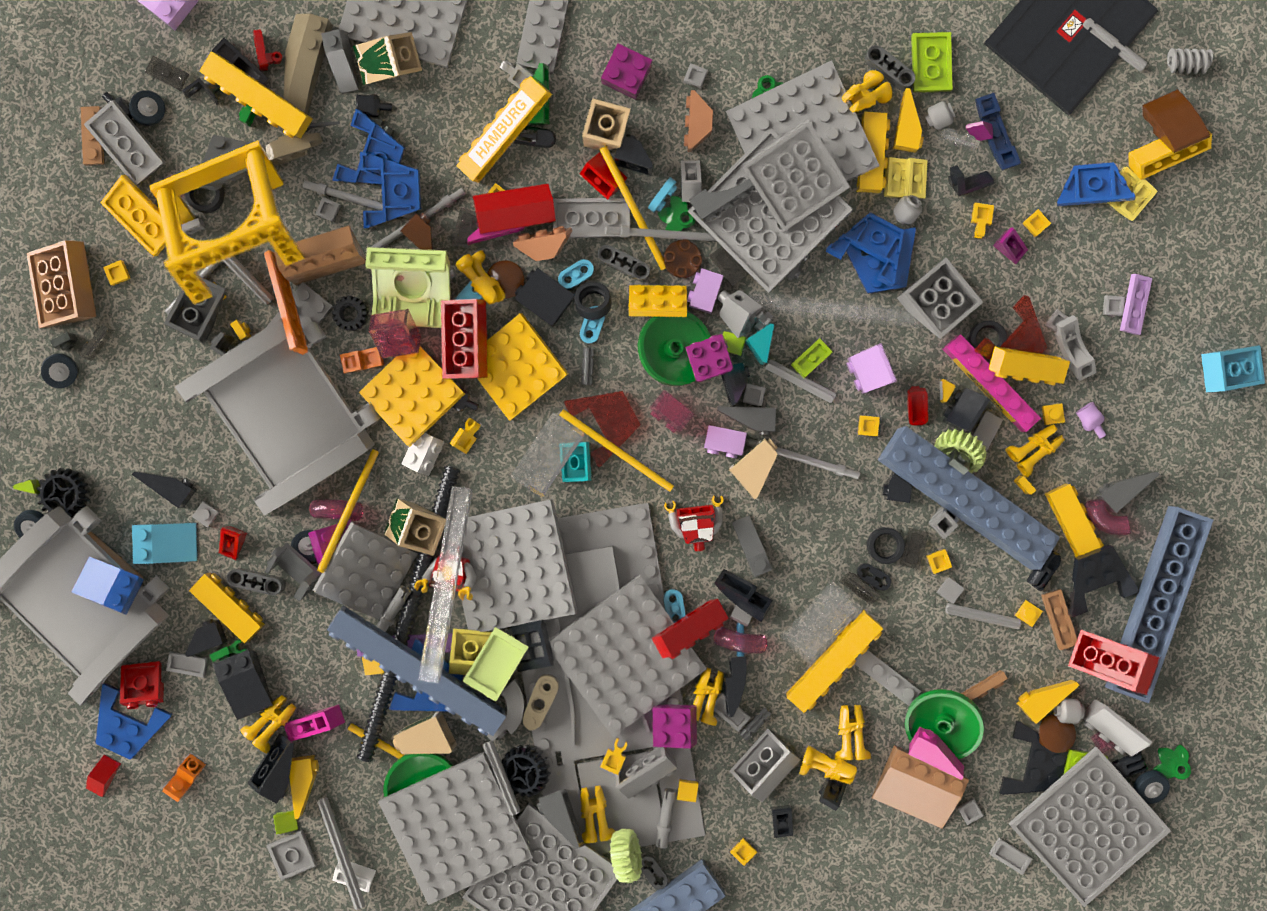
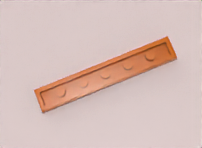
[264,250,308,355]

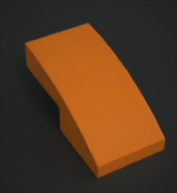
[340,347,384,373]

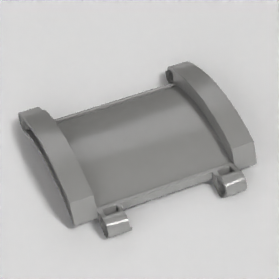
[175,319,381,515]
[0,506,170,706]

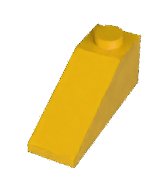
[893,88,924,153]
[1016,680,1079,724]
[289,755,319,819]

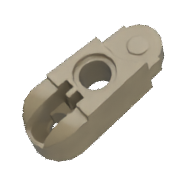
[266,131,323,165]
[522,674,560,730]

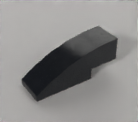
[212,38,268,84]
[714,569,773,622]
[723,656,747,717]

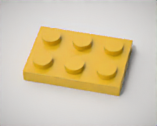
[629,285,687,317]

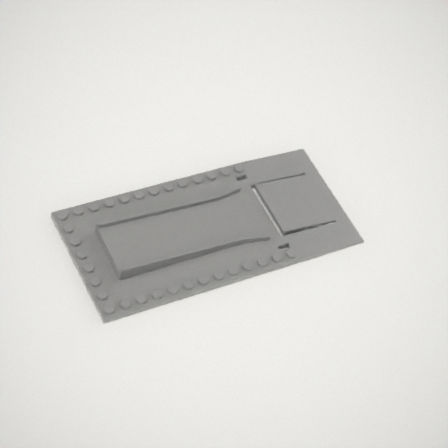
[517,503,705,853]

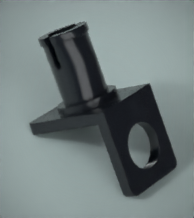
[182,77,221,105]

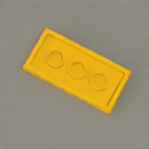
[101,175,166,257]

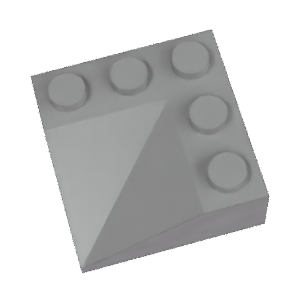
[897,258,983,339]

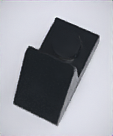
[818,778,847,811]
[770,805,793,838]

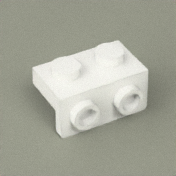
[402,433,444,476]

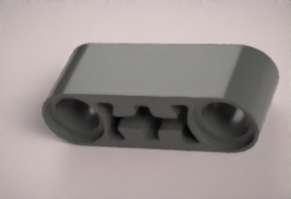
[865,45,915,91]
[598,245,650,282]
[227,568,286,595]

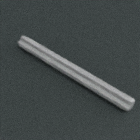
[317,797,365,910]

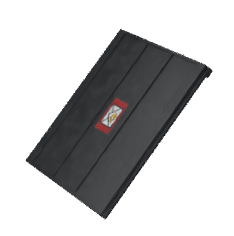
[984,0,1158,116]

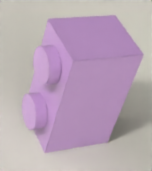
[687,269,724,314]
[704,425,747,459]

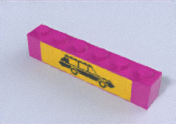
[943,334,1041,432]

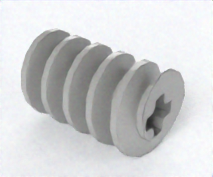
[1167,48,1213,74]

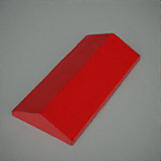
[472,184,556,234]

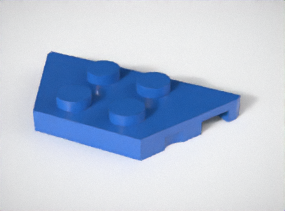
[1057,162,1135,206]

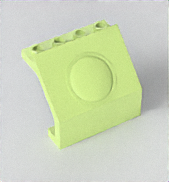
[365,247,451,328]

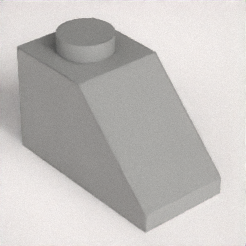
[681,160,701,203]

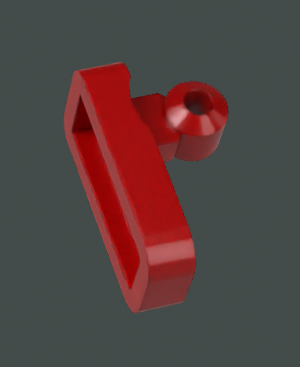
[253,29,282,71]
[907,386,928,426]

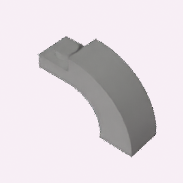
[1055,315,1097,381]
[929,506,959,539]
[487,678,526,741]

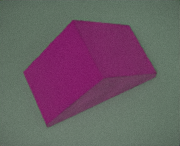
[993,227,1028,264]

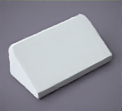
[333,862,376,893]

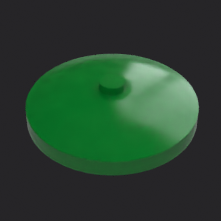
[638,312,711,386]
[905,689,984,759]
[383,754,453,797]

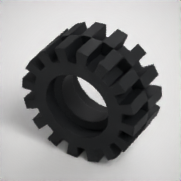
[332,296,369,331]

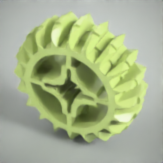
[934,429,987,473]
[610,828,642,883]

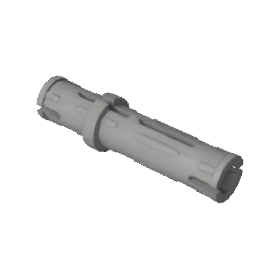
[376,585,411,632]
[655,788,676,848]

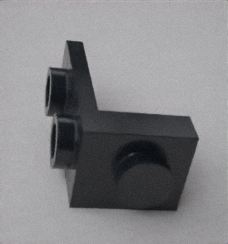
[948,165,994,196]

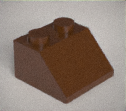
[400,212,433,250]

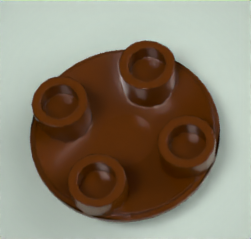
[664,239,702,278]
[487,260,524,299]
[1039,714,1076,753]

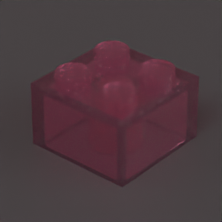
[369,309,421,358]
[649,390,694,433]

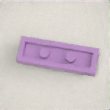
[1120,274,1152,335]

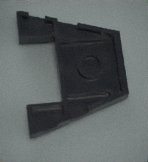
[1068,545,1139,618]
[999,720,1068,795]

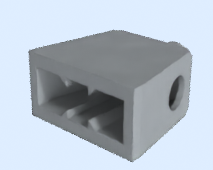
[717,290,762,338]

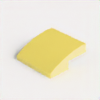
[884,157,928,199]
[1107,167,1158,221]

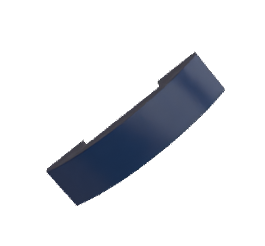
[975,93,1021,171]

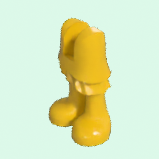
[842,70,892,113]
[455,250,505,305]
[1005,424,1065,478]
[693,667,724,726]
[240,695,296,754]
[835,705,871,760]
[799,745,857,784]
[580,785,615,843]

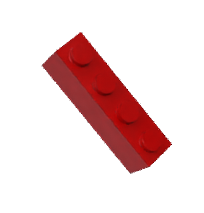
[652,598,729,659]

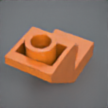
[162,754,206,802]

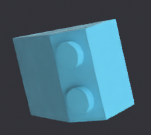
[1201,345,1265,392]
[132,523,198,564]

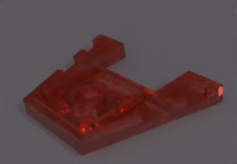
[974,295,1047,360]
[564,391,641,468]

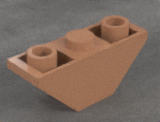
[684,90,713,152]
[513,226,572,261]

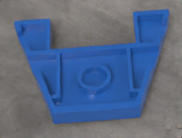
[332,109,405,184]
[360,152,421,228]
[826,212,904,288]
[846,228,916,294]
[389,638,463,711]
[96,683,172,760]

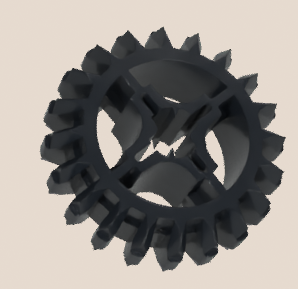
[36,468,91,518]
[501,744,551,797]

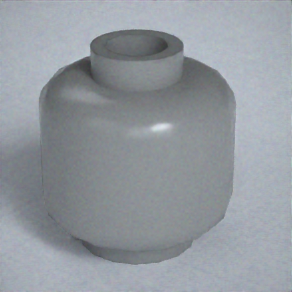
[925,101,956,130]
[893,195,922,224]
[1053,698,1085,724]

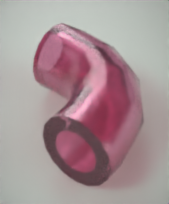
[309,499,363,521]
[1085,499,1131,535]
[714,627,768,654]

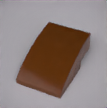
[1142,89,1210,153]

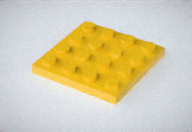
[477,313,569,421]
[359,340,465,447]

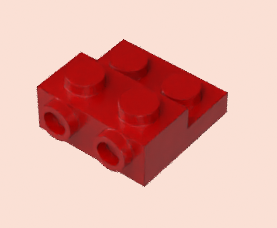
[120,661,164,709]

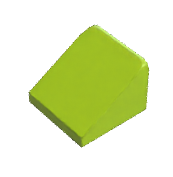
[723,331,746,356]
[13,479,40,494]
[273,810,298,835]

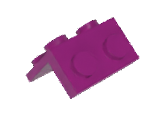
[685,334,733,382]

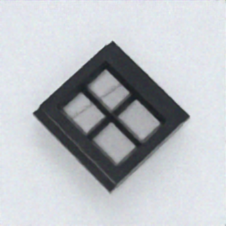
[507,620,554,672]

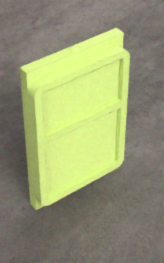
[463,627,528,701]

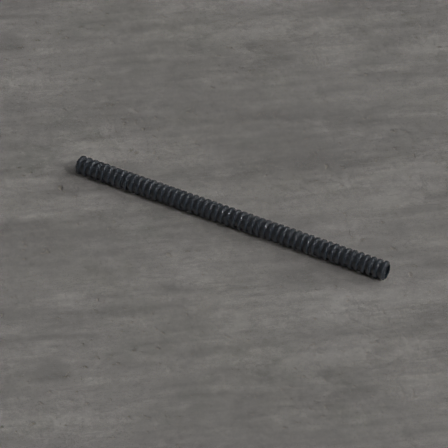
[356,465,461,762]

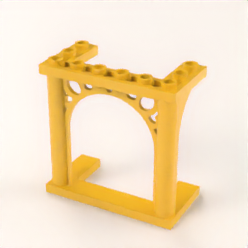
[149,141,304,304]

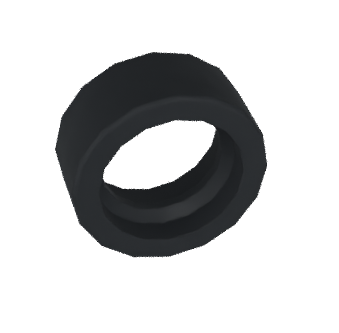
[185,187,225,213]
[574,282,612,320]
[968,320,1007,358]
[867,527,905,564]

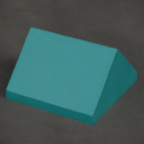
[745,323,774,365]
[560,442,592,482]

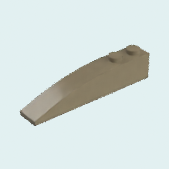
[282,14,333,130]

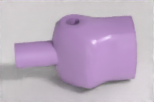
[1076,402,1106,438]

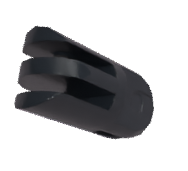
[514,126,556,148]
[1027,551,1061,591]
[1111,752,1148,778]

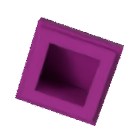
[966,121,993,142]

